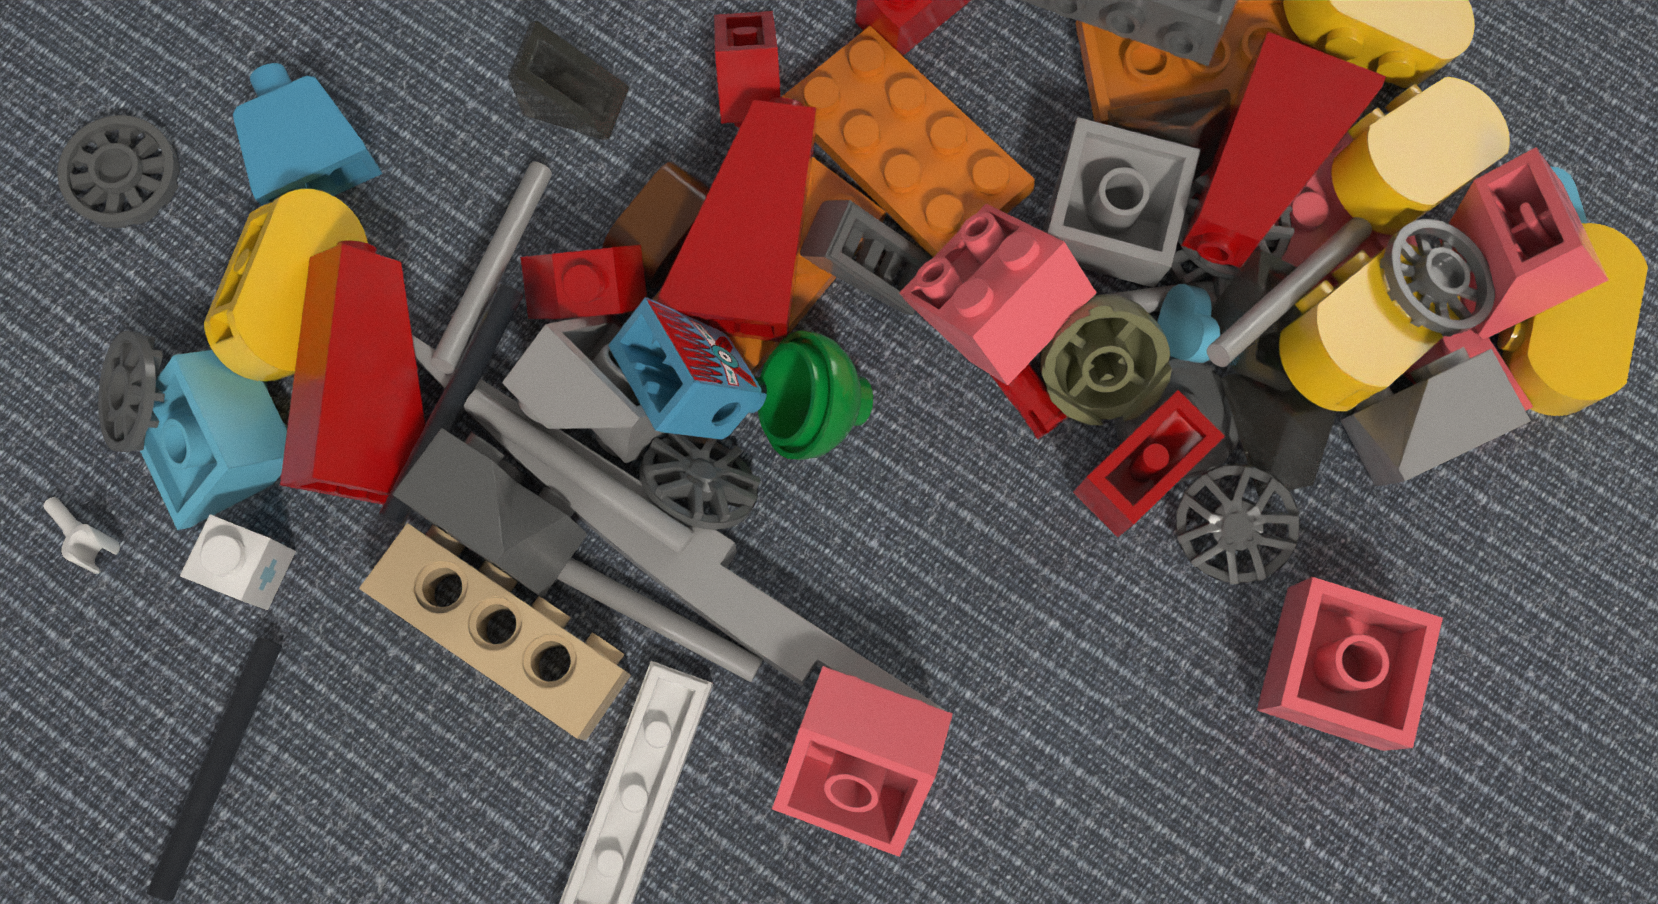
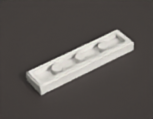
[559,661,713,904]

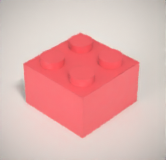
[1257,577,1443,751]
[772,666,953,857]

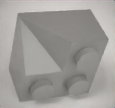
[502,314,669,463]
[1340,347,1531,487]

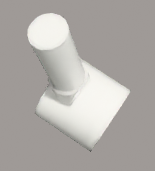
[44,497,120,574]

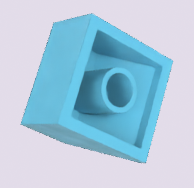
[140,350,288,530]

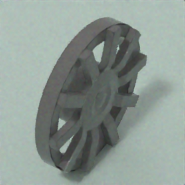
[1380,219,1495,337]

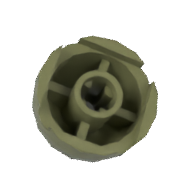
[1040,295,1172,425]

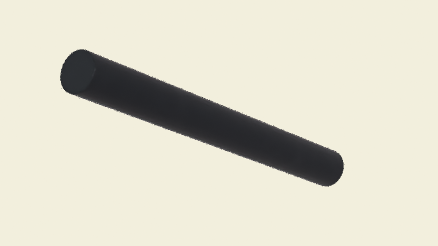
[378,284,523,526]
[146,636,283,901]

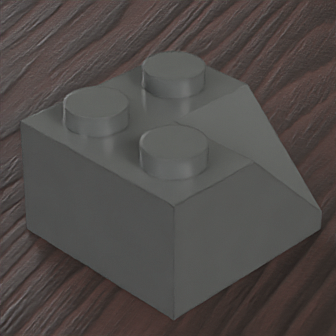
[392,428,588,598]

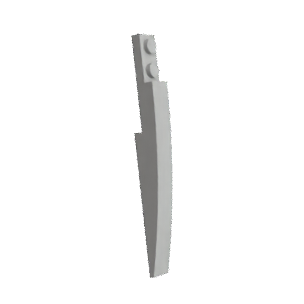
[412,335,945,710]

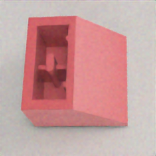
[1439,147,1609,340]
[899,204,1096,385]

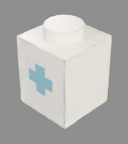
[180,515,296,610]

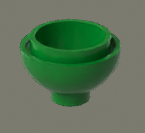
[758,331,873,460]

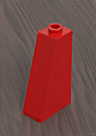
[1182,32,1386,268]
[657,97,816,342]
[280,240,425,505]

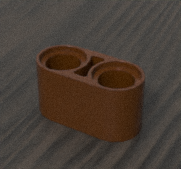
[602,161,710,289]

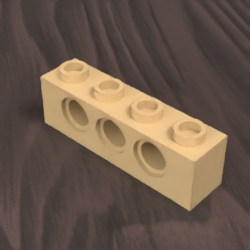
[359,523,631,741]

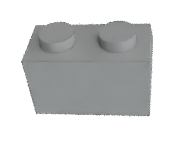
[1043,117,1200,288]

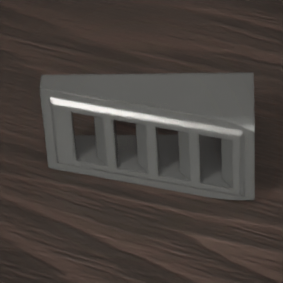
[800,200,932,315]

